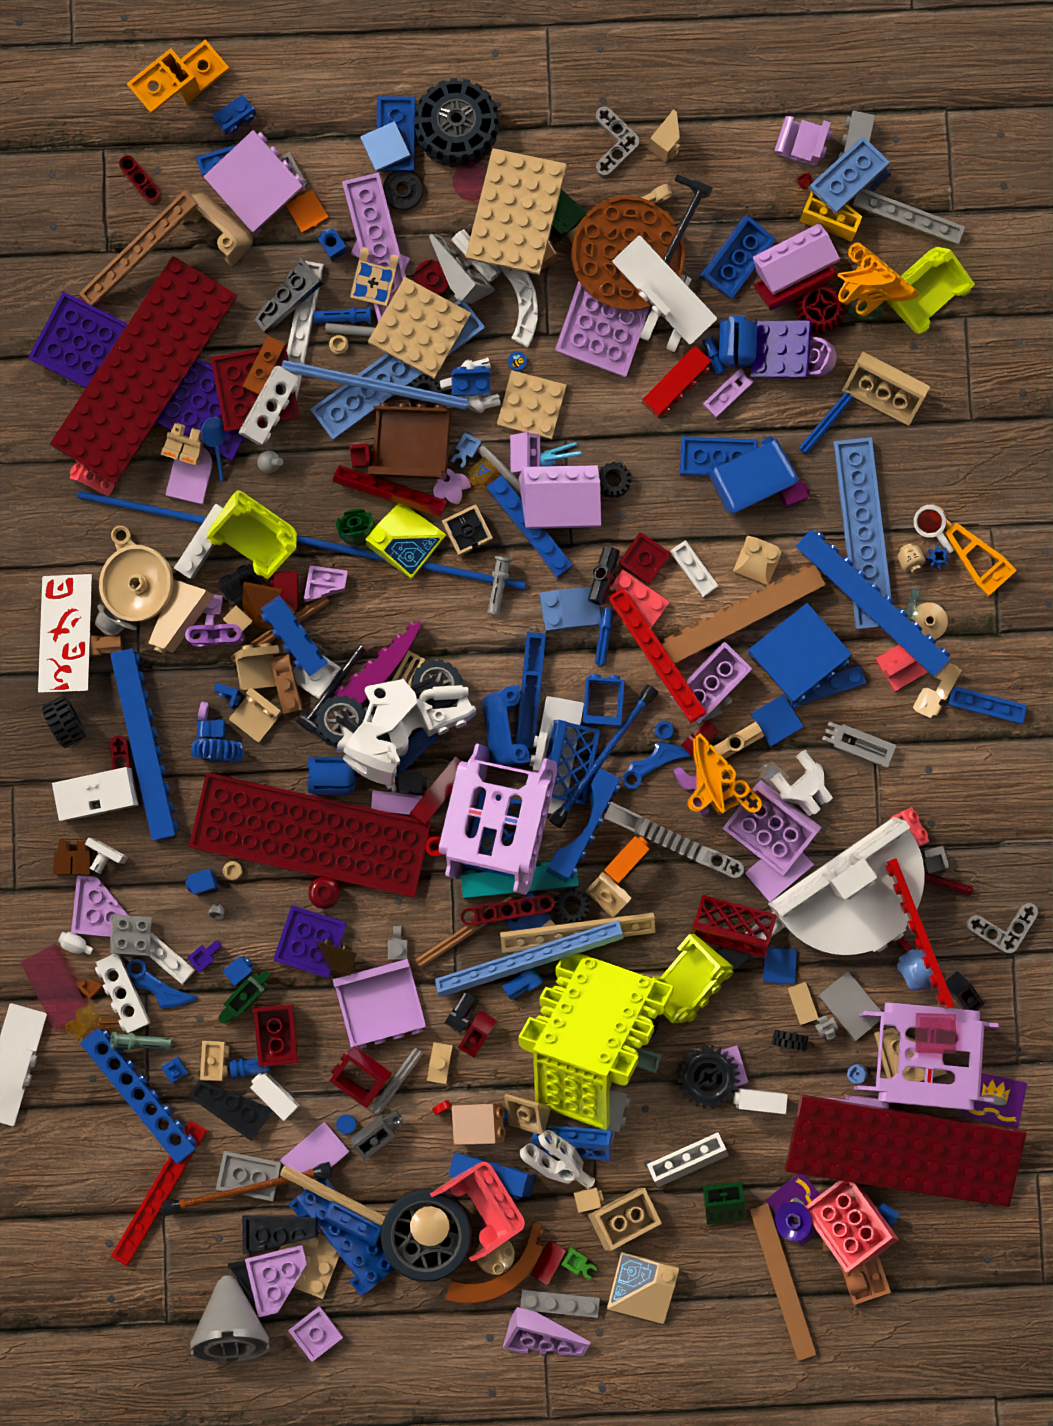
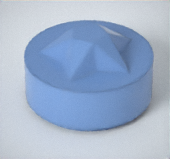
[847,1064,868,1084]

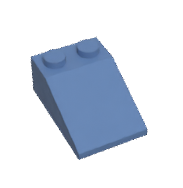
[539,587,601,633]

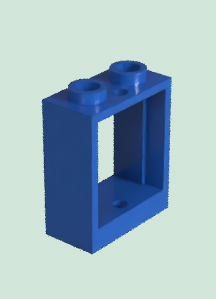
[582,674,624,727]

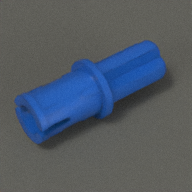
[702,337,725,375]

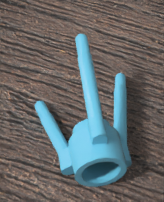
[540,442,582,467]

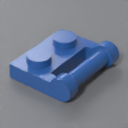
[503,891,552,931]

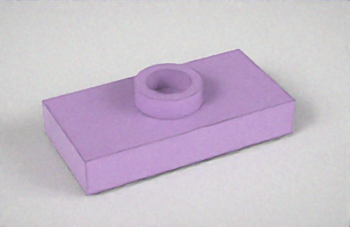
[721,1045,749,1087]

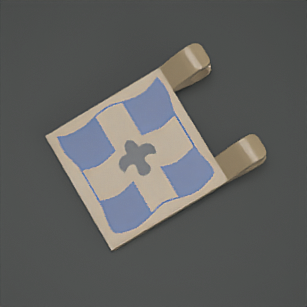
[350,247,399,307]

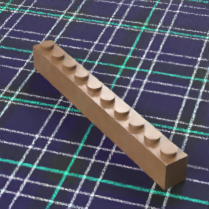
[647,564,826,675]

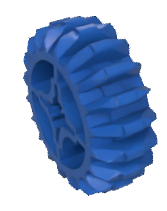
[191,738,244,763]

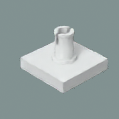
[85,838,128,874]

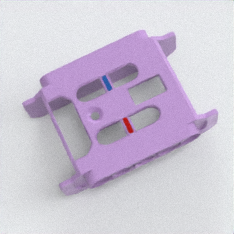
[439,744,557,894]
[854,1003,999,1110]

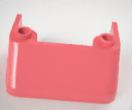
[430,1162,525,1261]

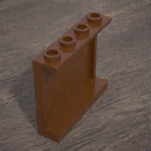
[368,403,452,480]

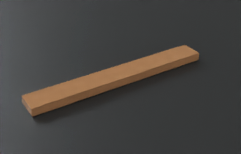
[79,190,199,307]
[749,1203,816,1361]

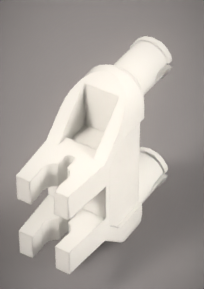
[440,357,501,413]
[770,750,833,816]

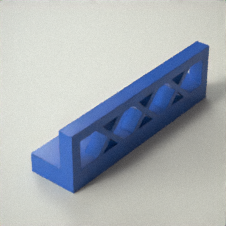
[532,1125,613,1161]

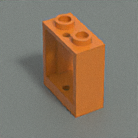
[603,836,649,884]

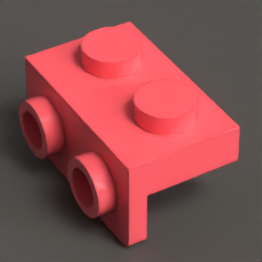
[891,807,929,847]

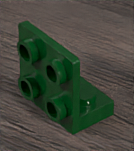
[551,189,586,240]

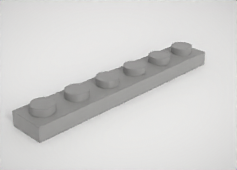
[852,189,965,245]

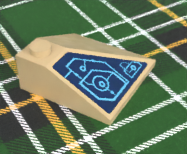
[607,1252,679,1324]

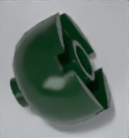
[336,508,375,546]

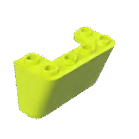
[652,934,734,1023]

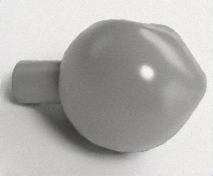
[257,450,283,474]

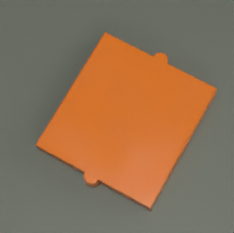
[285,189,329,233]

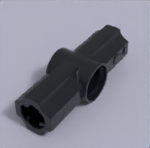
[588,546,620,605]

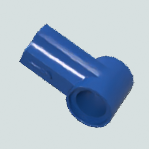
[502,967,543,1000]

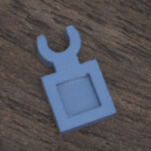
[452,432,481,469]

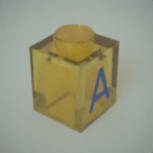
[468,456,498,489]

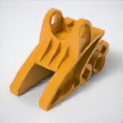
[837,242,920,316]
[687,734,762,815]

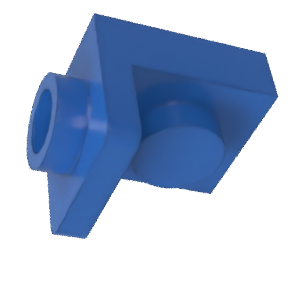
[214,683,241,709]

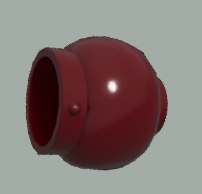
[308,877,341,909]

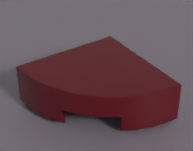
[896,937,912,952]

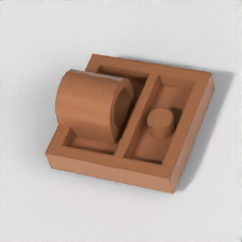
[841,1255,891,1305]

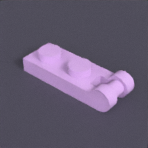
[703,368,754,418]

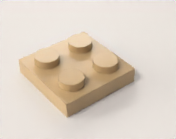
[585,872,631,918]

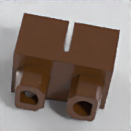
[53,840,92,875]

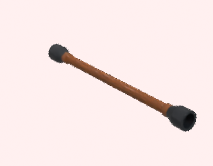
[161,1161,333,1217]

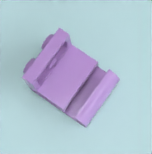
[774,116,832,166]

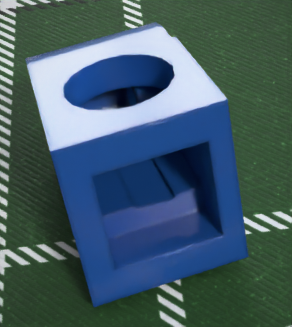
[197,720,226,738]

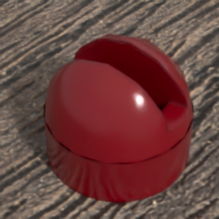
[796,173,813,189]

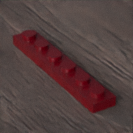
[332,465,447,517]

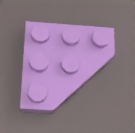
[71,875,129,937]
[245,1244,307,1317]

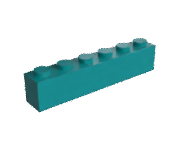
[461,862,579,899]

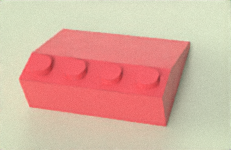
[805,1180,899,1274]

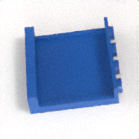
[747,603,852,706]

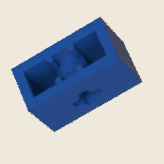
[185,869,219,895]

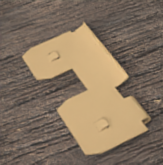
[913,663,962,718]

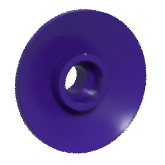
[775,1201,812,1241]

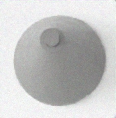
[190,1276,269,1363]

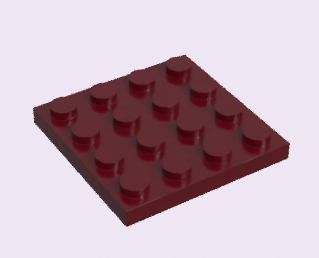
[211,343,300,433]

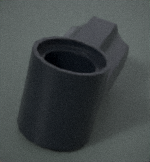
[445,992,479,1033]

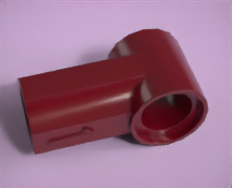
[680,720,719,758]

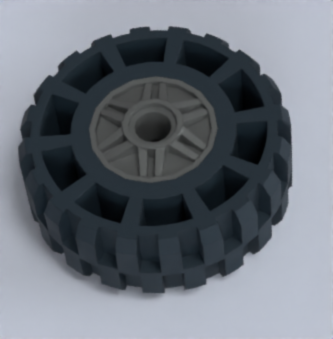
[414,78,499,167]

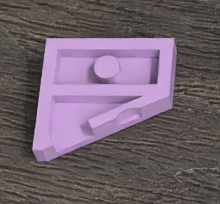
[304,566,348,602]

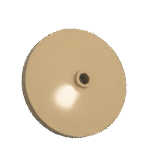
[99,545,173,622]

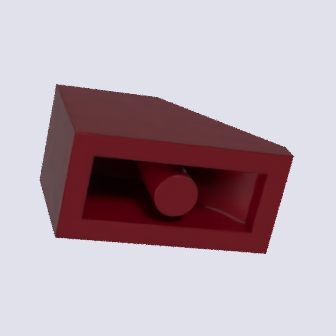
[270,571,299,612]
[458,1010,497,1058]

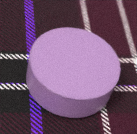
[198,701,210,721]

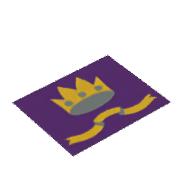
[961,1073,1027,1129]
[765,1174,820,1246]

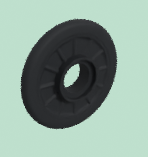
[383,171,424,210]

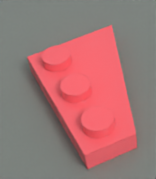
[612,570,669,628]

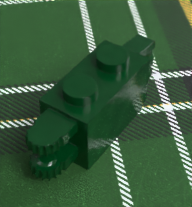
[218,969,272,1024]

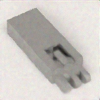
[822,722,896,768]

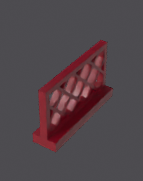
[691,895,777,958]

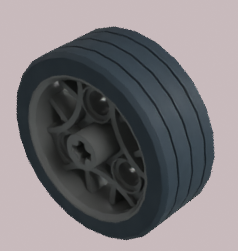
[381,1188,472,1282]

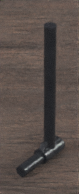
[663,174,713,265]
[296,645,365,742]

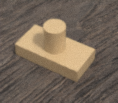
[427,1042,453,1084]

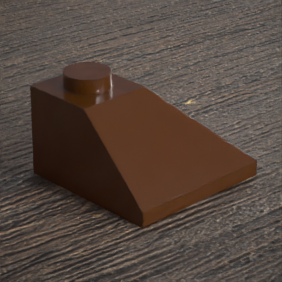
[242,582,282,630]

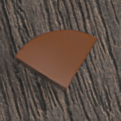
[77,980,103,999]

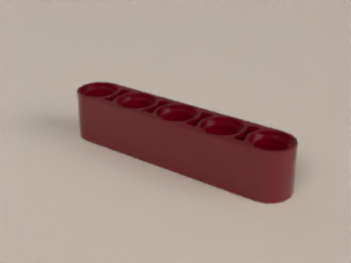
[461,895,555,926]

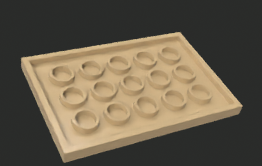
[466,148,567,275]

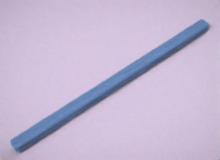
[282,360,469,410]

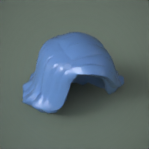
[897,949,940,991]

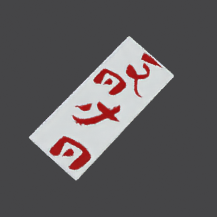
[38,574,92,692]

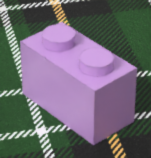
[510,432,540,474]

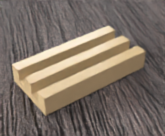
[392,650,425,687]

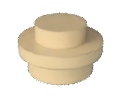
[329,335,348,354]

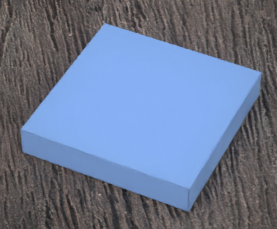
[360,121,410,172]

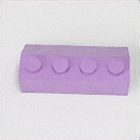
[753,223,840,295]
[669,642,752,724]

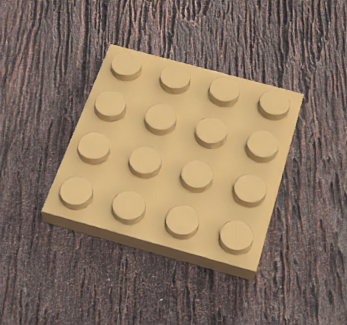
[368,277,471,379]

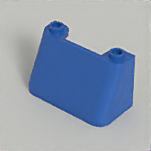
[707,436,799,513]
[482,685,530,769]

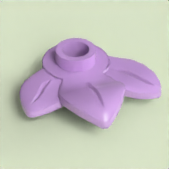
[433,468,471,504]

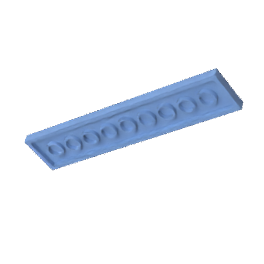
[310,301,485,441]
[833,437,891,630]

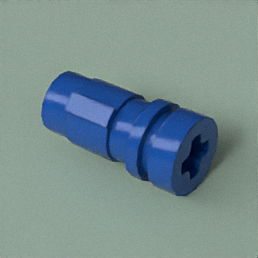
[229,1058,270,1079]

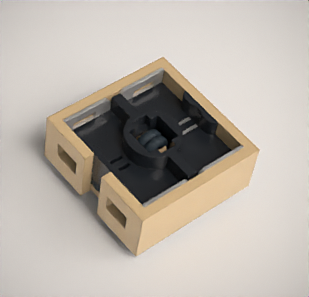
[442,504,493,557]

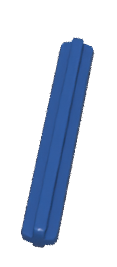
[799,392,853,454]

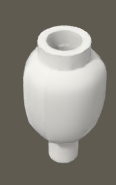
[58,932,93,955]

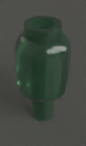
[848,303,883,321]

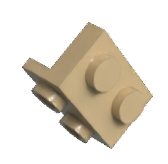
[200,1041,229,1081]

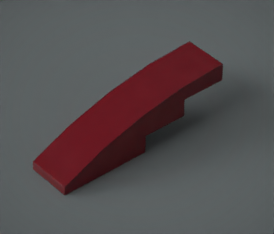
[410,757,461,825]

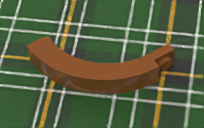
[446,1221,544,1303]

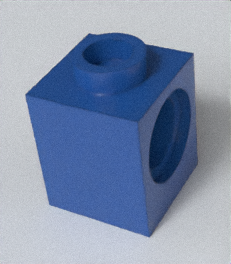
[318,228,347,262]
[222,956,254,986]

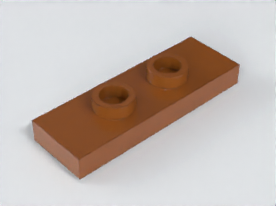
[243,336,285,395]

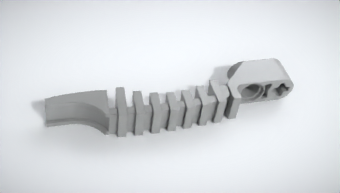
[603,802,744,878]

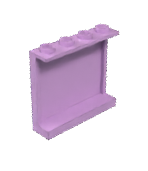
[203,130,306,235]
[333,959,426,1049]

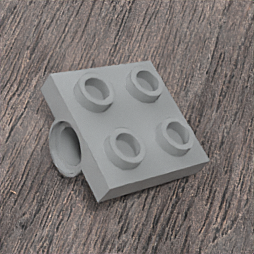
[110,914,152,957]

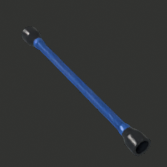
[548,684,659,829]

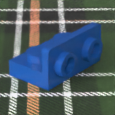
[212,94,256,135]
[451,366,491,396]

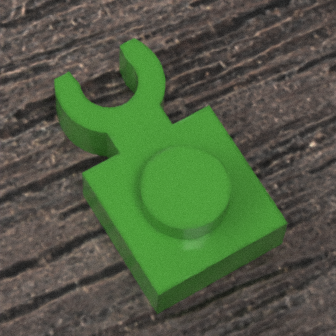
[560,1247,597,1279]

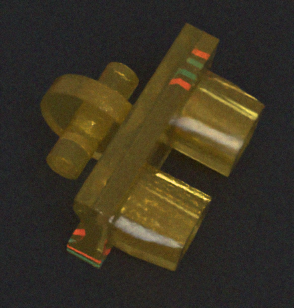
[65,1003,100,1042]

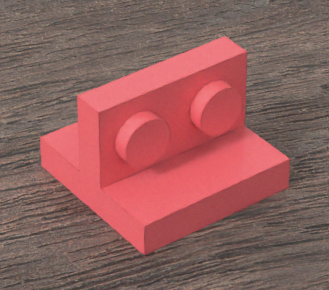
[875,645,928,692]

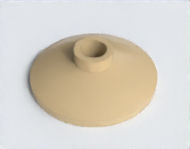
[910,603,948,640]

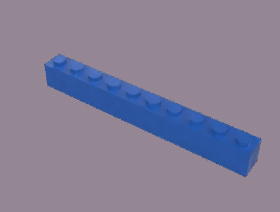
[795,529,951,678]
[110,648,179,841]

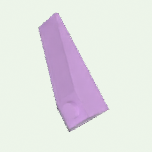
[503,1307,590,1356]

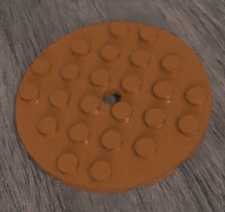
[571,196,685,311]

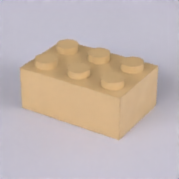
[588,1188,662,1251]

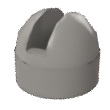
[208,904,224,920]

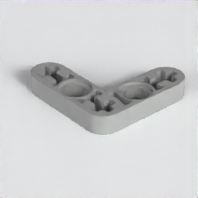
[596,107,639,178]
[966,903,1038,953]

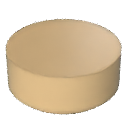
[223,861,243,881]

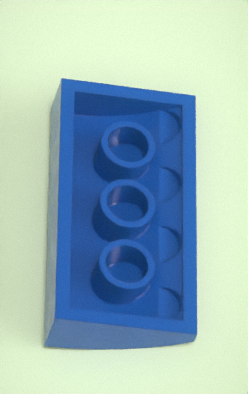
[699,215,776,299]

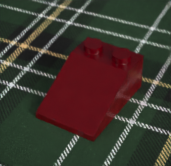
[253,1003,298,1067]

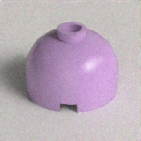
[808,337,837,376]

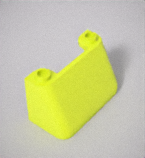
[886,247,975,334]
[206,490,297,579]

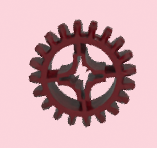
[795,284,846,333]

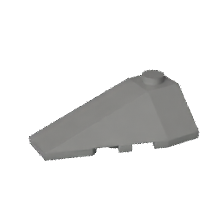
[429,234,495,304]

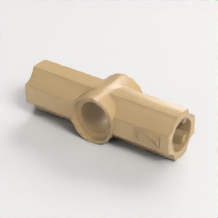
[713,722,764,759]

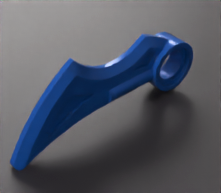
[622,742,692,790]
[127,959,197,1008]

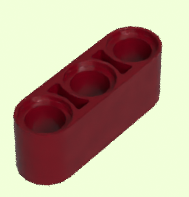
[119,155,162,206]

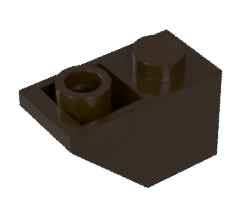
[316,939,357,976]

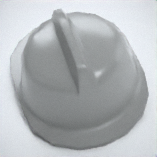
[95,604,137,636]

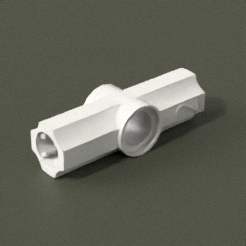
[451,229,501,283]

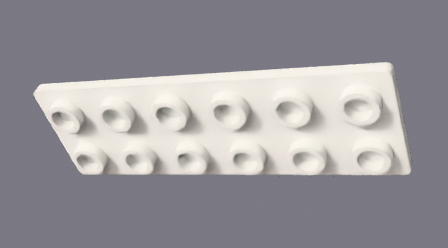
[612,236,717,344]
[530,696,584,814]
[0,1003,47,1126]

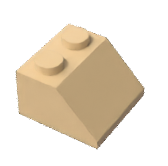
[649,109,680,163]

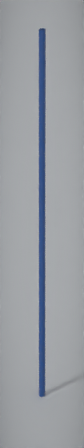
[77,491,526,590]

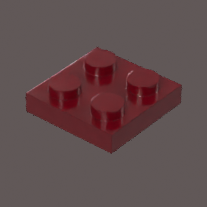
[618,532,671,585]

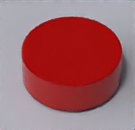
[432,1100,452,1116]

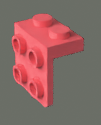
[69,462,115,496]

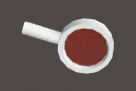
[914,505,955,554]

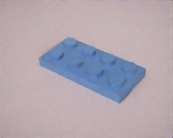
[809,137,890,214]

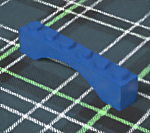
[487,475,572,579]
[546,768,620,882]

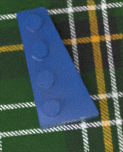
[260,595,328,677]

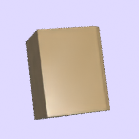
[504,1094,551,1134]

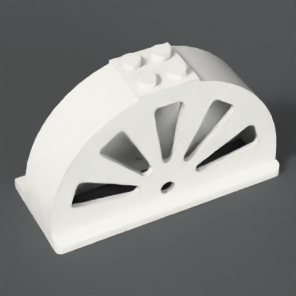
[768,817,924,955]

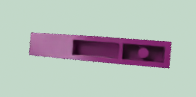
[335,621,422,716]

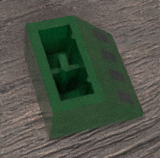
[702,1180,746,1225]

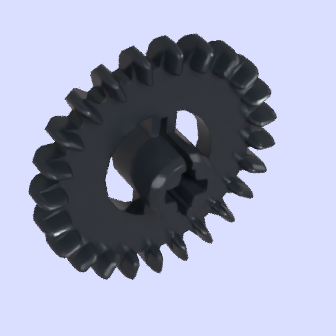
[677,1045,740,1109]

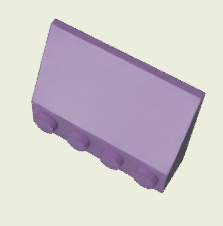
[519,465,601,529]
[723,780,822,876]

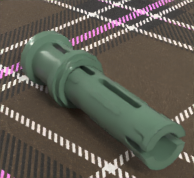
[110,1032,171,1050]

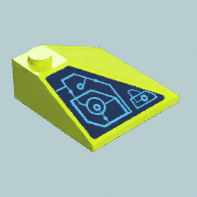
[365,504,446,579]

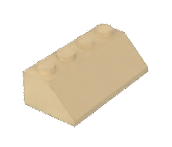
[842,352,930,426]

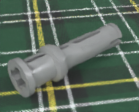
[487,556,512,615]

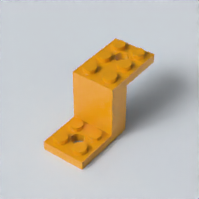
[127,39,230,115]

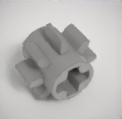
[815,1016,839,1041]

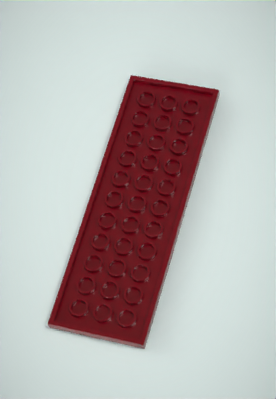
[50,256,237,485]
[189,772,432,897]
[784,1094,1027,1207]

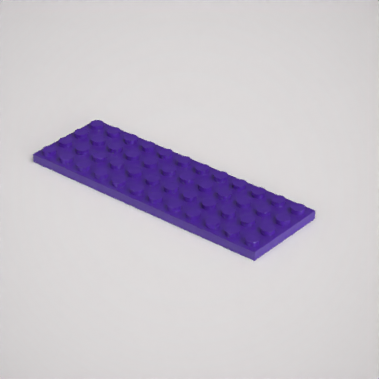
[28,292,245,461]

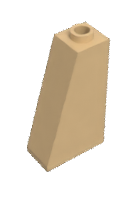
[149,580,214,654]

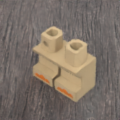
[161,423,204,465]

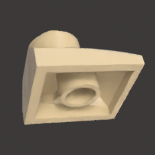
[733,536,783,585]

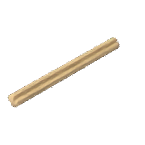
[280,1165,385,1226]

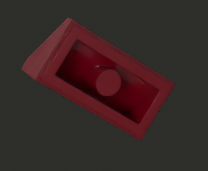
[531,1240,566,1285]

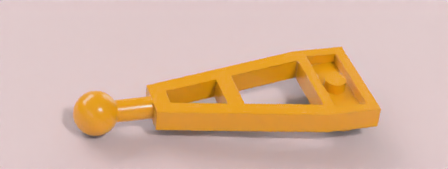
[930,507,1017,597]

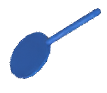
[201,417,227,481]

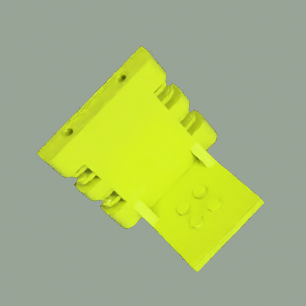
[518,953,674,1131]

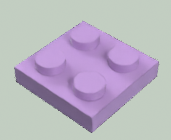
[288,1306,343,1362]

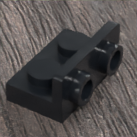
[217,564,262,606]

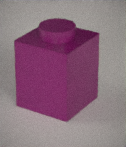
[779,479,810,508]

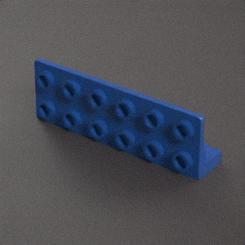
[289,1178,394,1296]

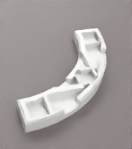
[497,266,538,349]

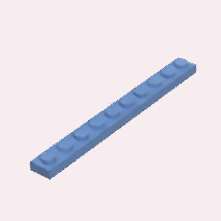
[435,920,624,997]

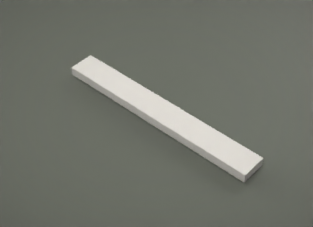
[287,261,324,400]

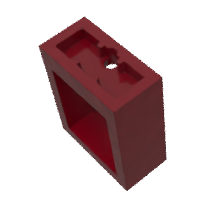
[329,1046,392,1108]

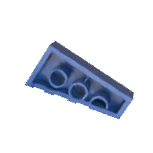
[448,1153,537,1200]

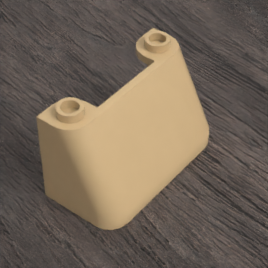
[181,193,253,267]

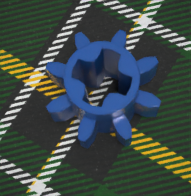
[926,545,951,570]

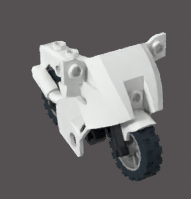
[315,659,476,793]

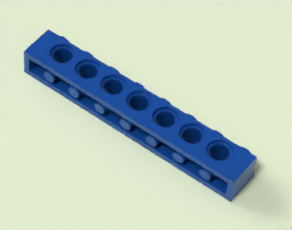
[80,1028,198,1164]

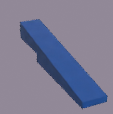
[516,632,546,749]

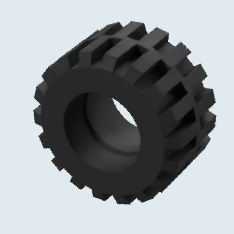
[42,695,86,748]

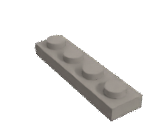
[520,1289,600,1318]

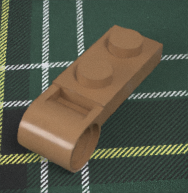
[271,654,303,714]

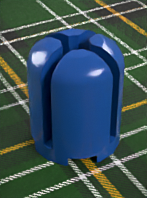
[719,316,758,367]
[307,756,356,795]

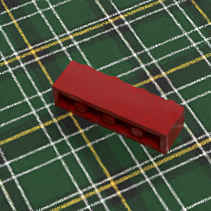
[642,346,711,418]

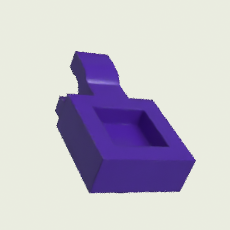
[187,940,222,972]

